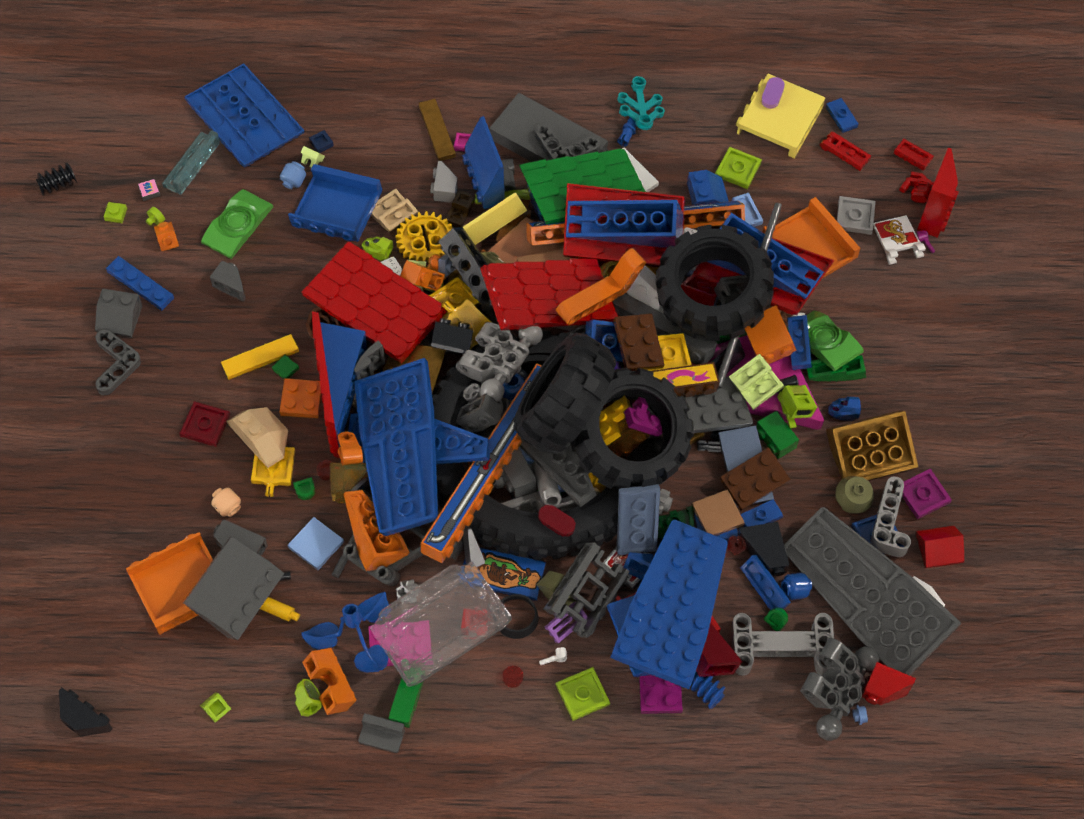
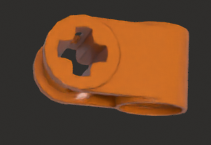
[338,431,363,465]

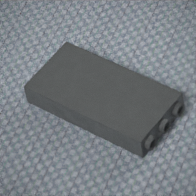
[489,93,609,162]

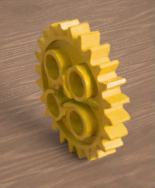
[396,211,452,263]

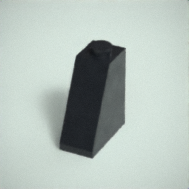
[738,522,789,577]

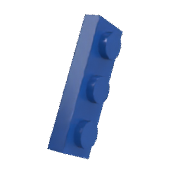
[788,315,812,370]
[740,555,791,610]

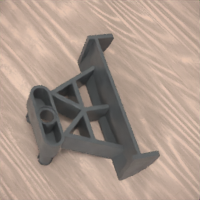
[343,477,464,586]

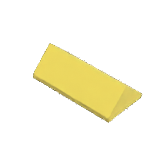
[463,192,527,245]

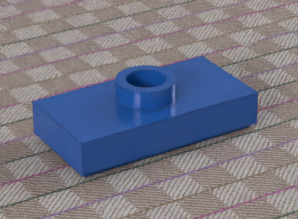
[826,98,858,133]
[741,499,783,527]

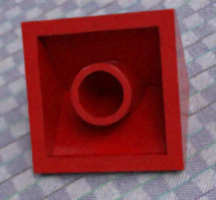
[915,525,964,569]

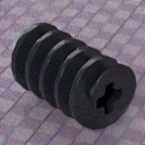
[36,162,77,196]

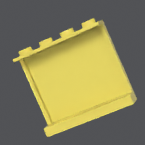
[736,74,825,159]

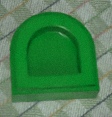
[293,477,315,500]
[763,607,788,631]

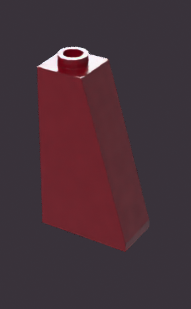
[696,623,742,677]

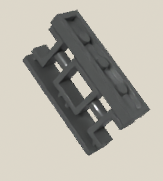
[544,542,630,638]

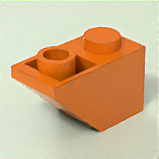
[400,260,445,291]

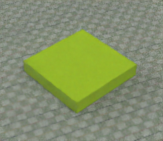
[715,147,762,189]
[556,667,610,721]

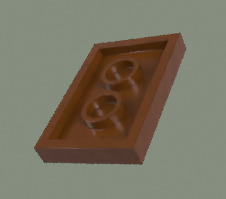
[613,313,665,371]
[719,448,791,511]

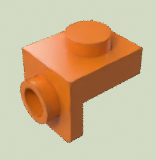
[154,222,179,251]

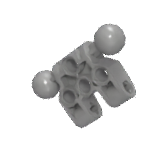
[456,322,543,402]

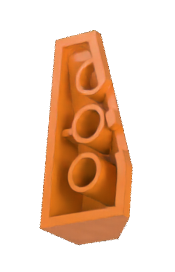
[344,490,410,571]

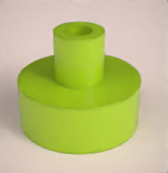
[146,207,165,226]

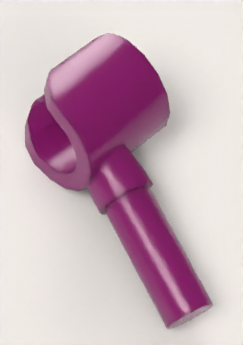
[916,230,935,254]

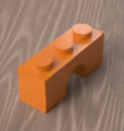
[302,648,357,715]

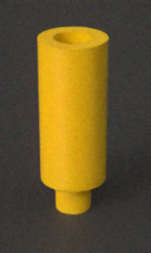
[260,597,300,622]

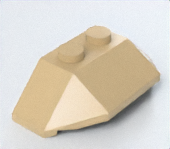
[226,407,288,468]

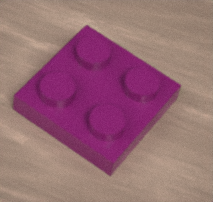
[902,469,952,520]
[639,675,683,714]

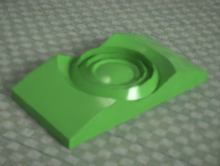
[201,189,273,259]
[787,310,864,371]

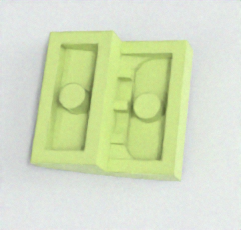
[729,354,784,410]

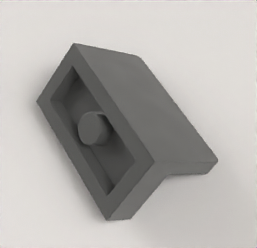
[358,713,405,753]

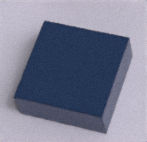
[309,130,334,153]

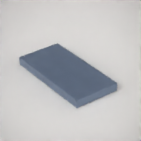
[718,426,774,507]
[617,484,660,555]

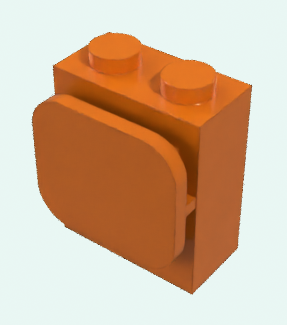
[745,306,796,364]

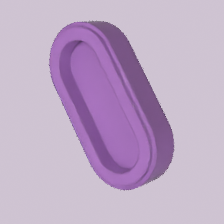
[761,77,785,109]

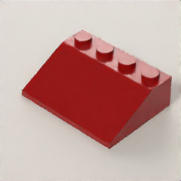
[917,148,959,238]

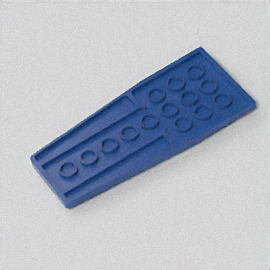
[354,358,438,536]
[610,520,728,689]

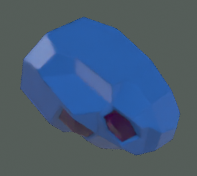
[828,397,861,421]

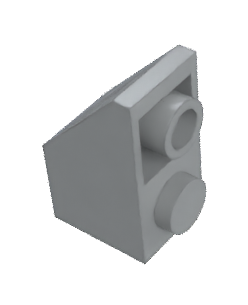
[430,161,458,202]

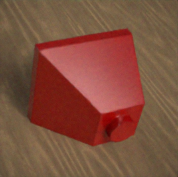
[862,662,916,705]

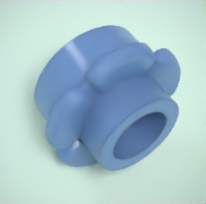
[852,705,868,725]

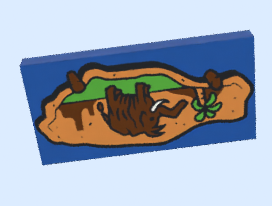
[459,548,546,601]

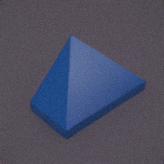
[623,552,654,580]

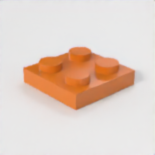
[279,379,321,418]

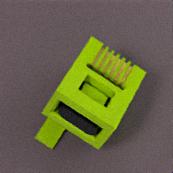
[777,385,817,428]

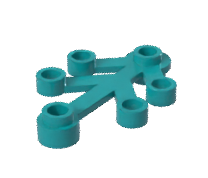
[617,76,665,130]

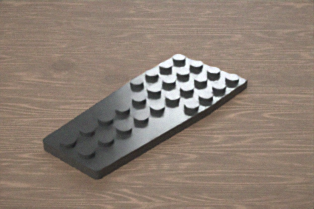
[784,507,961,676]

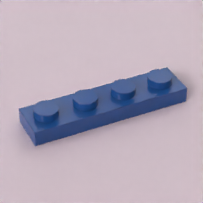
[106,256,174,311]

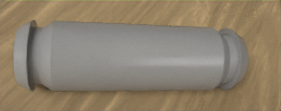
[532,461,562,507]

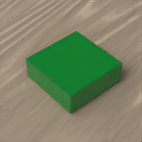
[272,355,299,379]

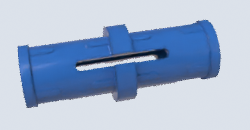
[617,113,638,146]

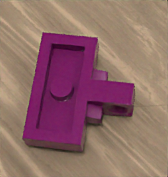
[624,397,663,437]

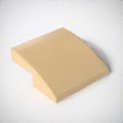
[371,189,418,232]

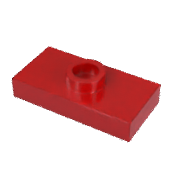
[893,138,934,171]

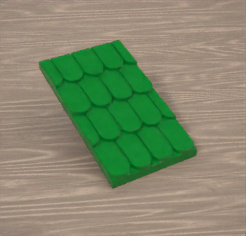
[519,149,646,225]

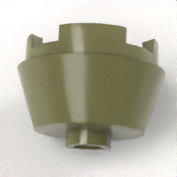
[836,476,874,514]

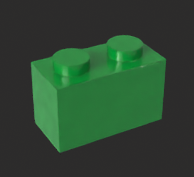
[756,411,799,459]

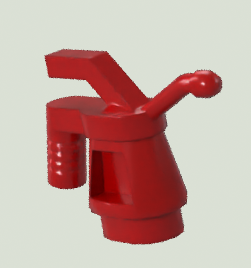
[899,172,934,203]

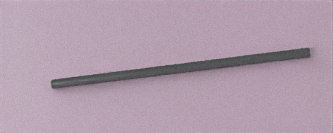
[718,203,782,389]

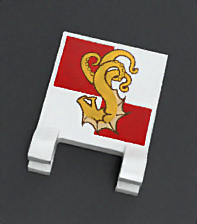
[873,215,926,265]

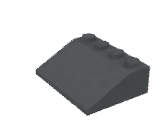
[183,537,284,640]

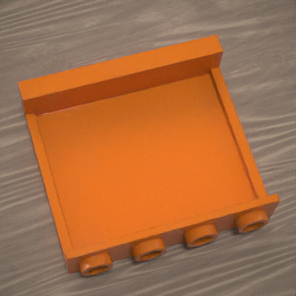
[762,197,860,279]
[126,532,213,635]

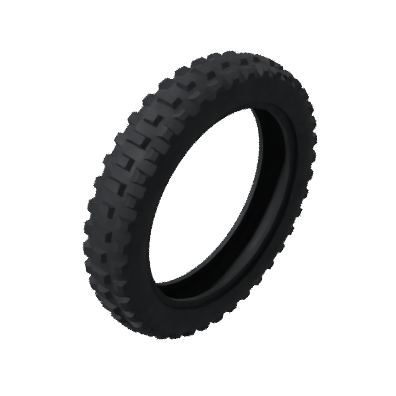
[432,331,663,560]

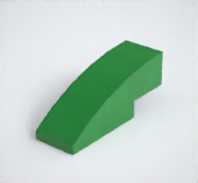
[807,355,866,382]
[389,667,426,728]

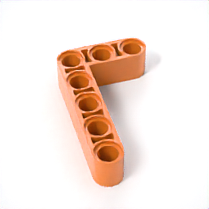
[555,248,646,325]

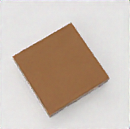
[692,490,745,536]

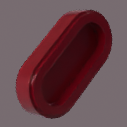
[539,505,576,537]

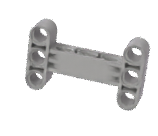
[731,613,834,676]

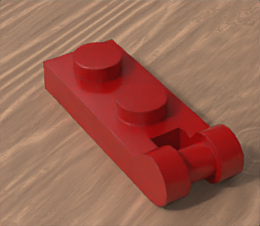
[820,132,871,171]

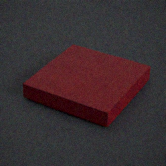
[179,401,231,447]

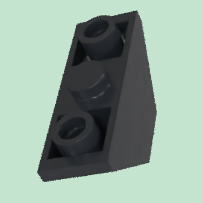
[59,687,112,737]

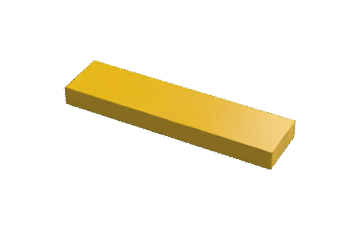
[221,334,299,380]

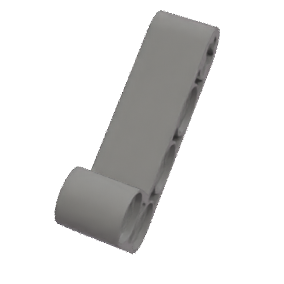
[870,476,911,557]

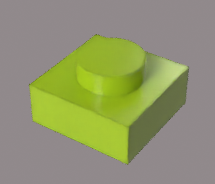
[104,202,127,223]

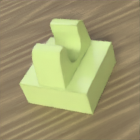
[301,146,325,168]

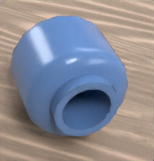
[280,161,306,189]

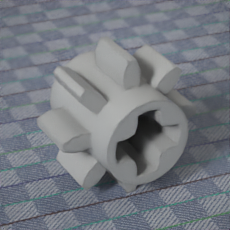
[659,489,673,514]
[396,579,421,605]

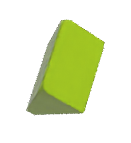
[200,692,231,723]

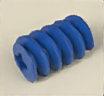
[691,671,726,709]

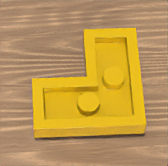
[599,396,631,445]

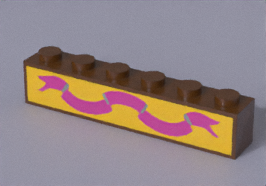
[603,362,720,408]

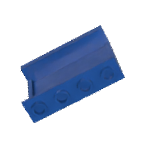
[288,164,383,242]

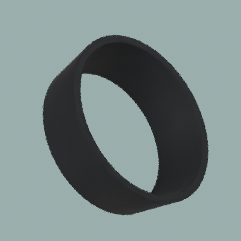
[494,594,539,639]

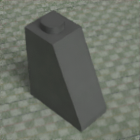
[213,519,268,556]

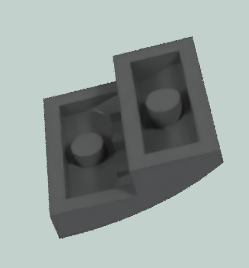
[354,341,385,381]

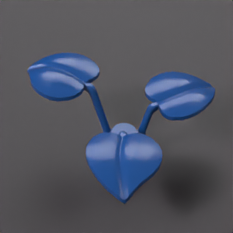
[302,591,390,673]

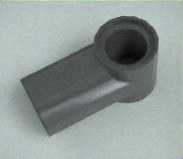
[501,159,516,191]

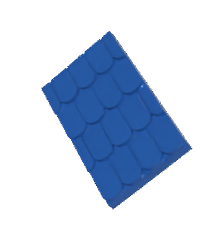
[185,63,305,167]

